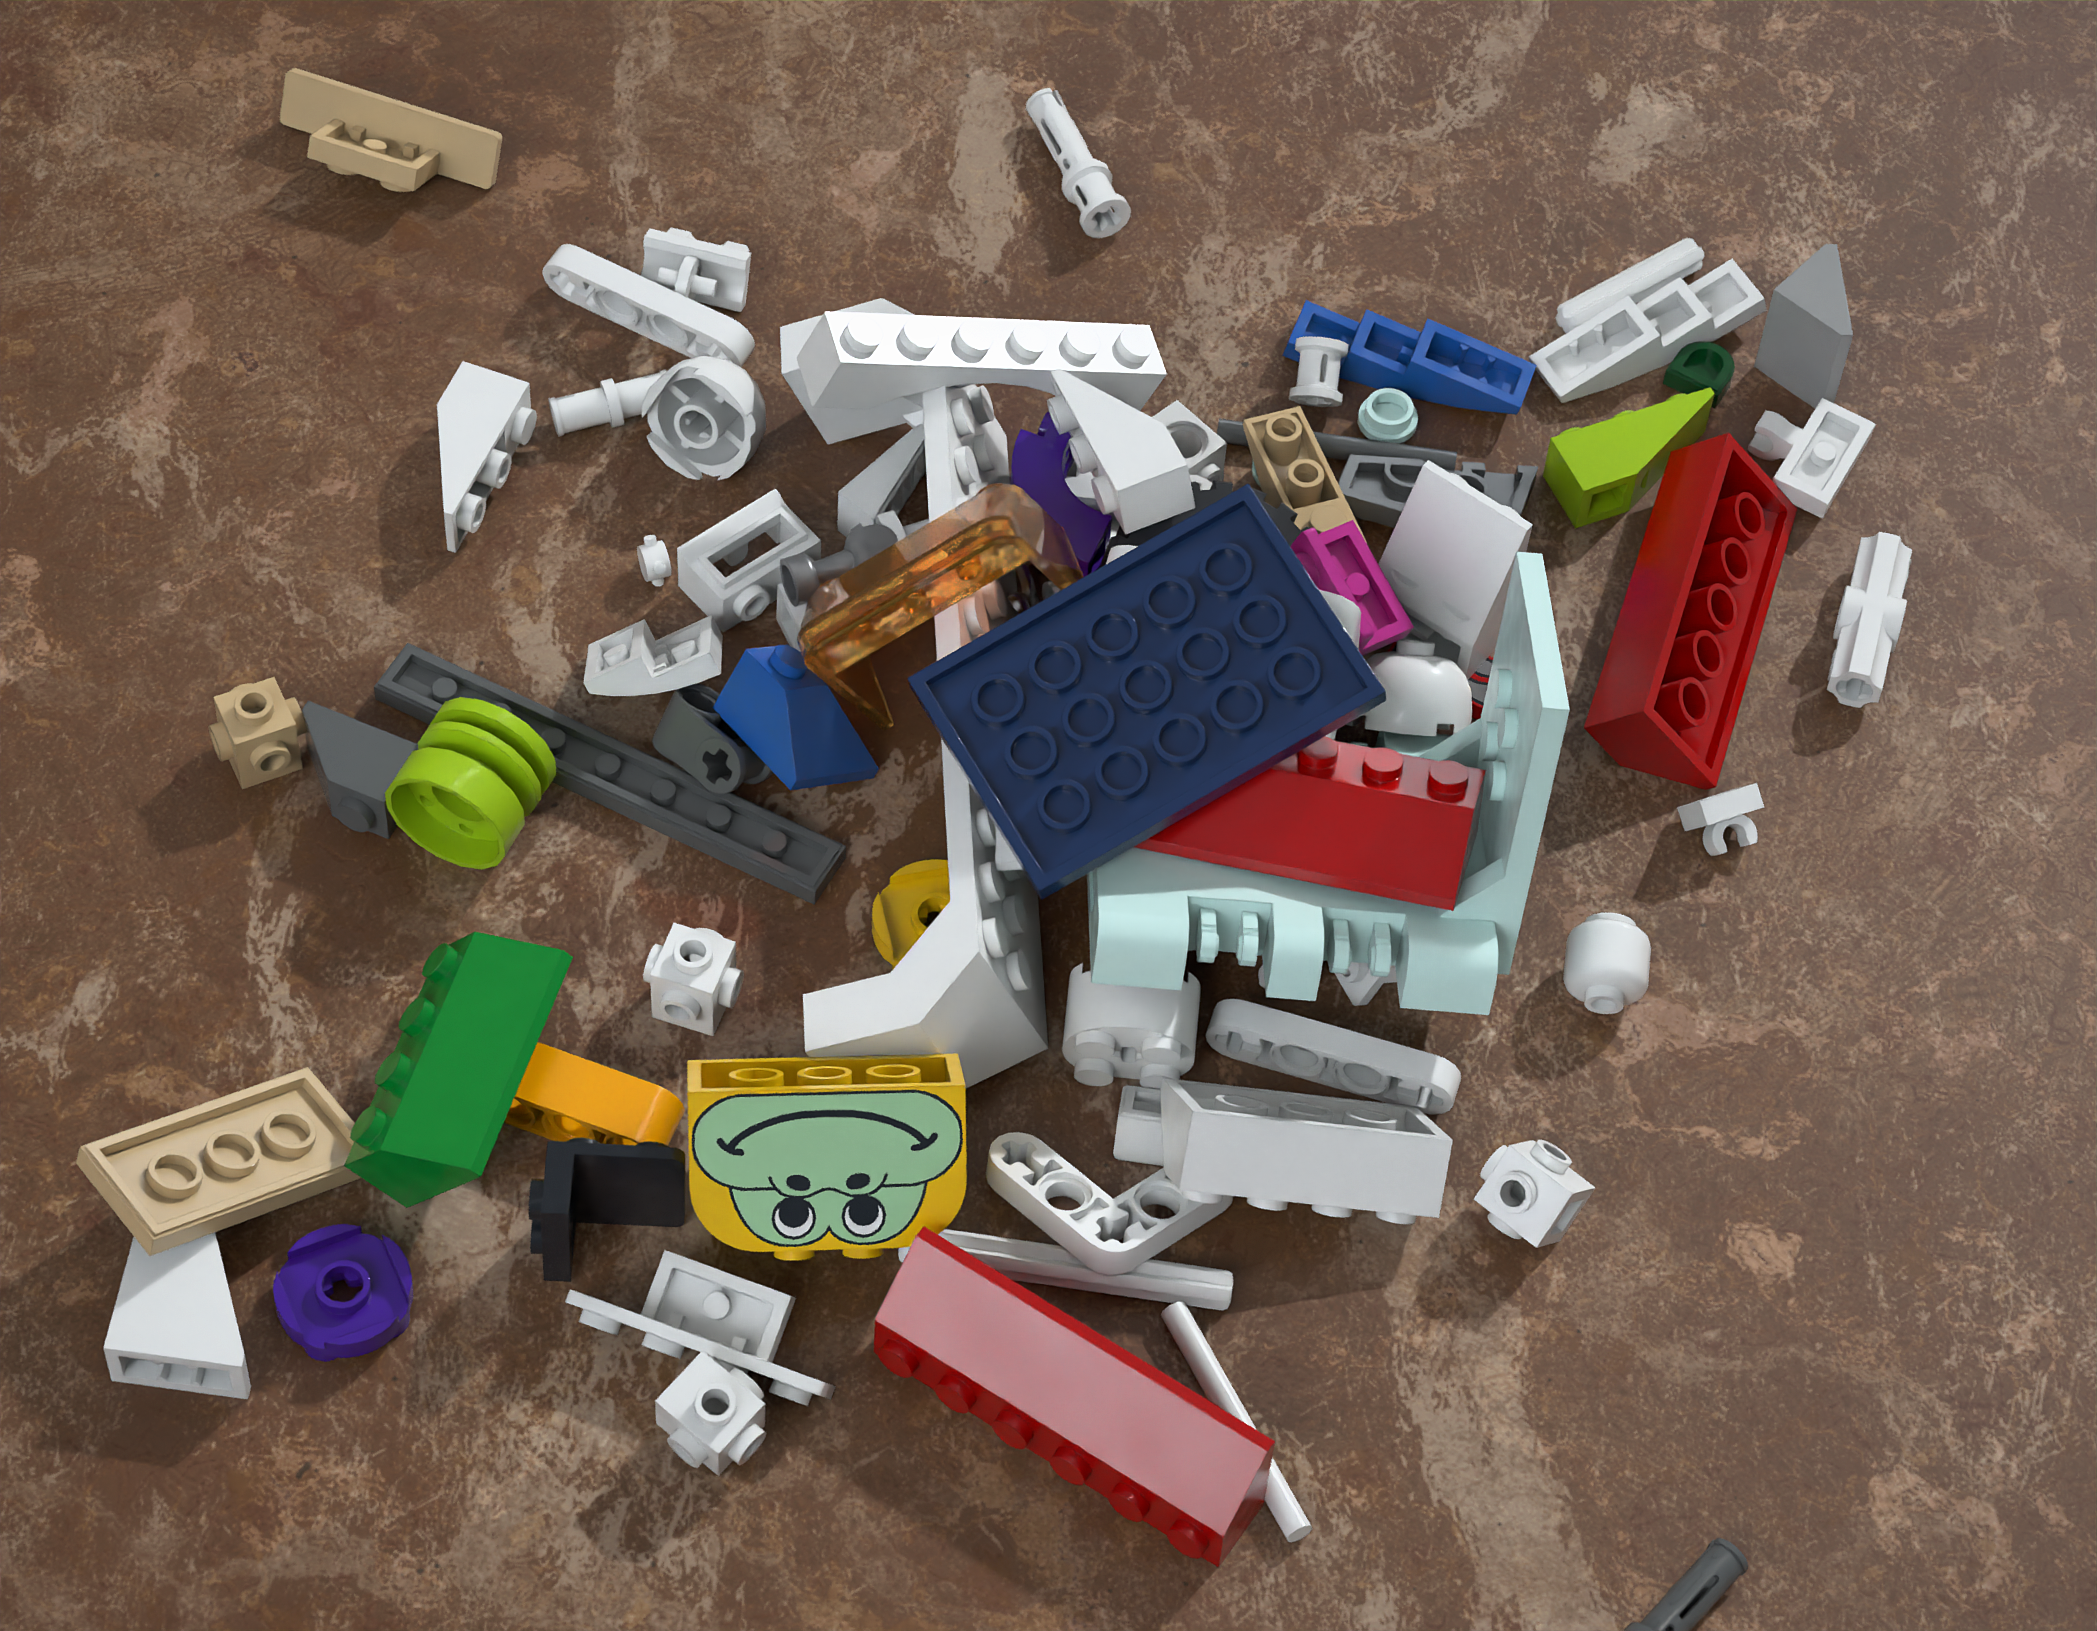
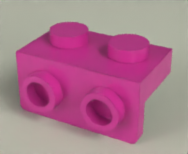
[1290,520,1414,656]

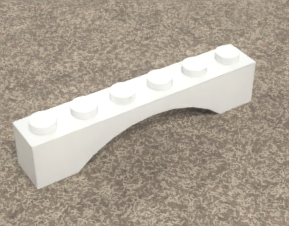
[796,311,1167,411]

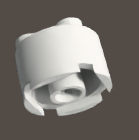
[1062,963,1201,1090]

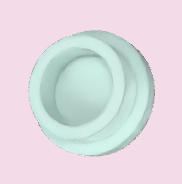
[1358,388,1418,444]

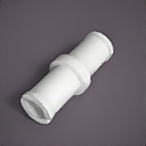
[549,370,666,437]

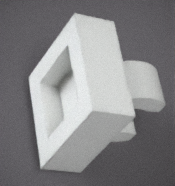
[1677,783,1764,856]

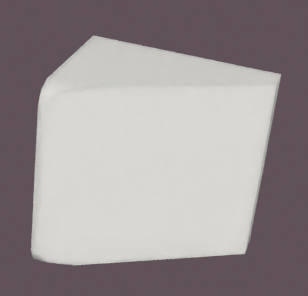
[1113,1085,1164,1166]

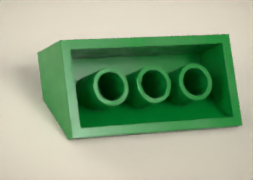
[344,932,573,1208]

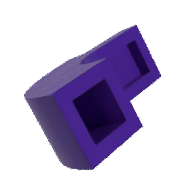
[1009,411,1112,588]

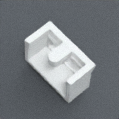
[677,489,821,633]

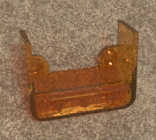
[797,483,1084,731]

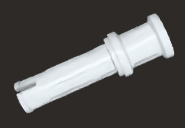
[1026,88,1131,238]

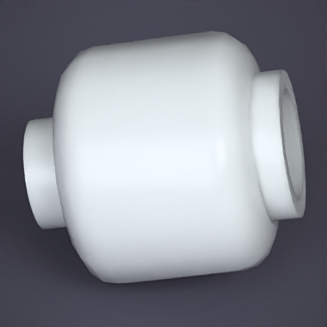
[1563,913,1651,1014]

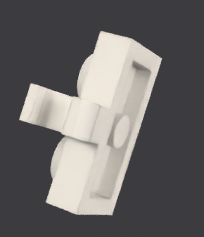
[1748,398,1876,518]

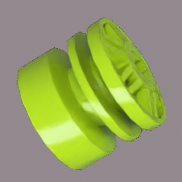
[385,697,556,870]

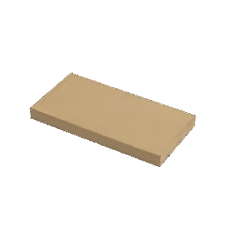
[76,1067,361,1256]

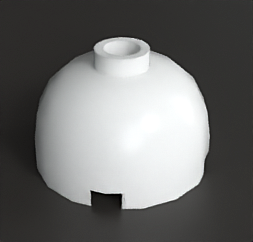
[641,356,766,480]
[1346,639,1472,736]

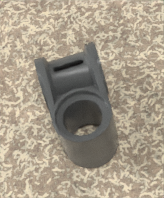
[652,683,774,794]

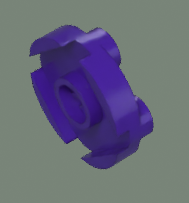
[273,1224,414,1362]

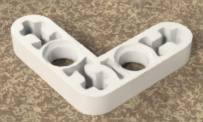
[986,1132,1233,1276]

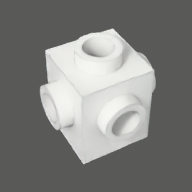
[643,923,744,1036]
[1474,1140,1595,1248]
[655,1351,766,1476]

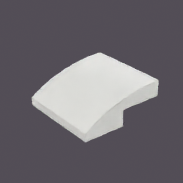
[583,615,723,696]

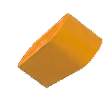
[504,1042,685,1146]

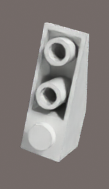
[437,361,537,553]
[1047,368,1195,535]

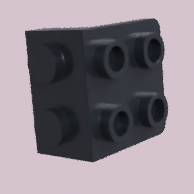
[529,1138,686,1282]

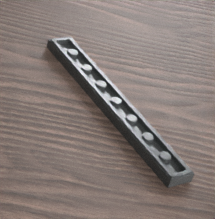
[374,643,846,905]

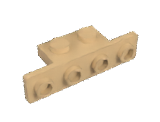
[280,68,502,192]

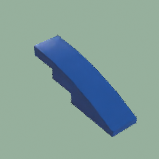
[1282,300,1537,415]

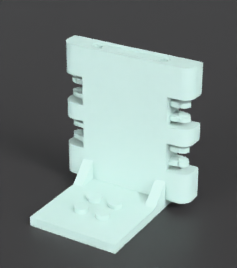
[1087,551,1570,1015]

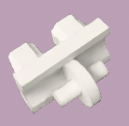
[641,227,751,312]

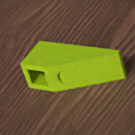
[1543,387,1715,528]

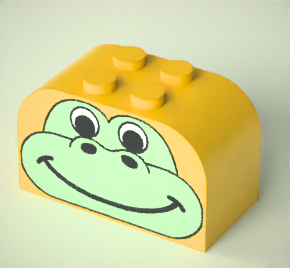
[687,1053,967,1261]

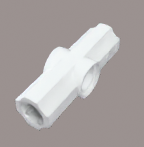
[1827,532,1912,708]

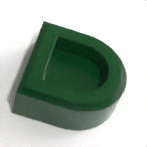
[1663,341,1735,409]

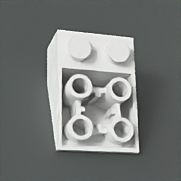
[1378,460,1533,680]

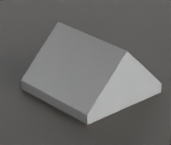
[1754,244,1853,409]

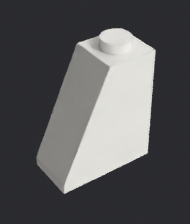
[103,1232,251,1399]

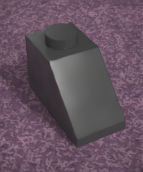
[302,701,418,839]

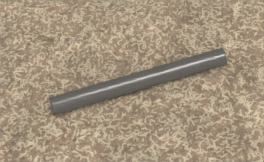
[1217,418,1457,470]

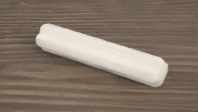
[1555,238,1705,333]

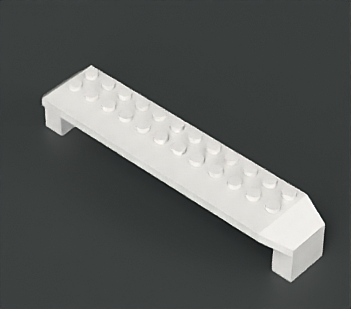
[780,298,1048,1088]

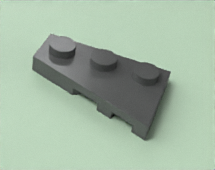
[1338,454,1539,528]

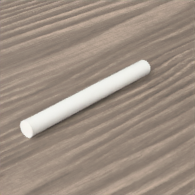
[1161,1301,1312,1542]

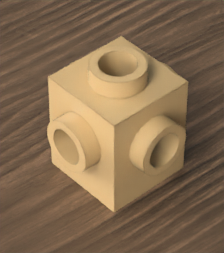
[208,677,307,789]

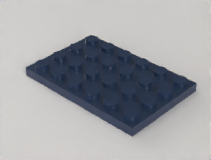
[907,483,1386,900]

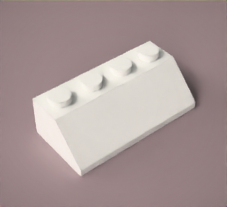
[1160,1078,1453,1224]

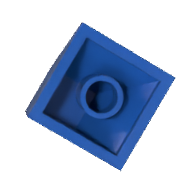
[712,644,879,790]

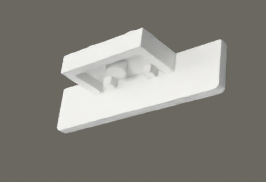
[565,1250,836,1406]

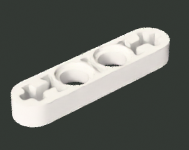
[542,244,755,367]
[1206,999,1461,1115]

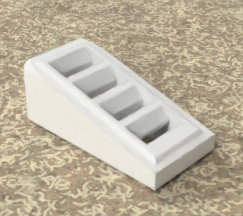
[837,424,926,537]

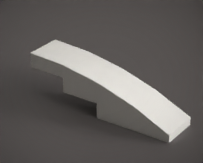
[1529,259,1767,403]

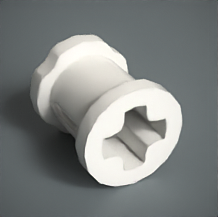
[1289,336,1349,407]

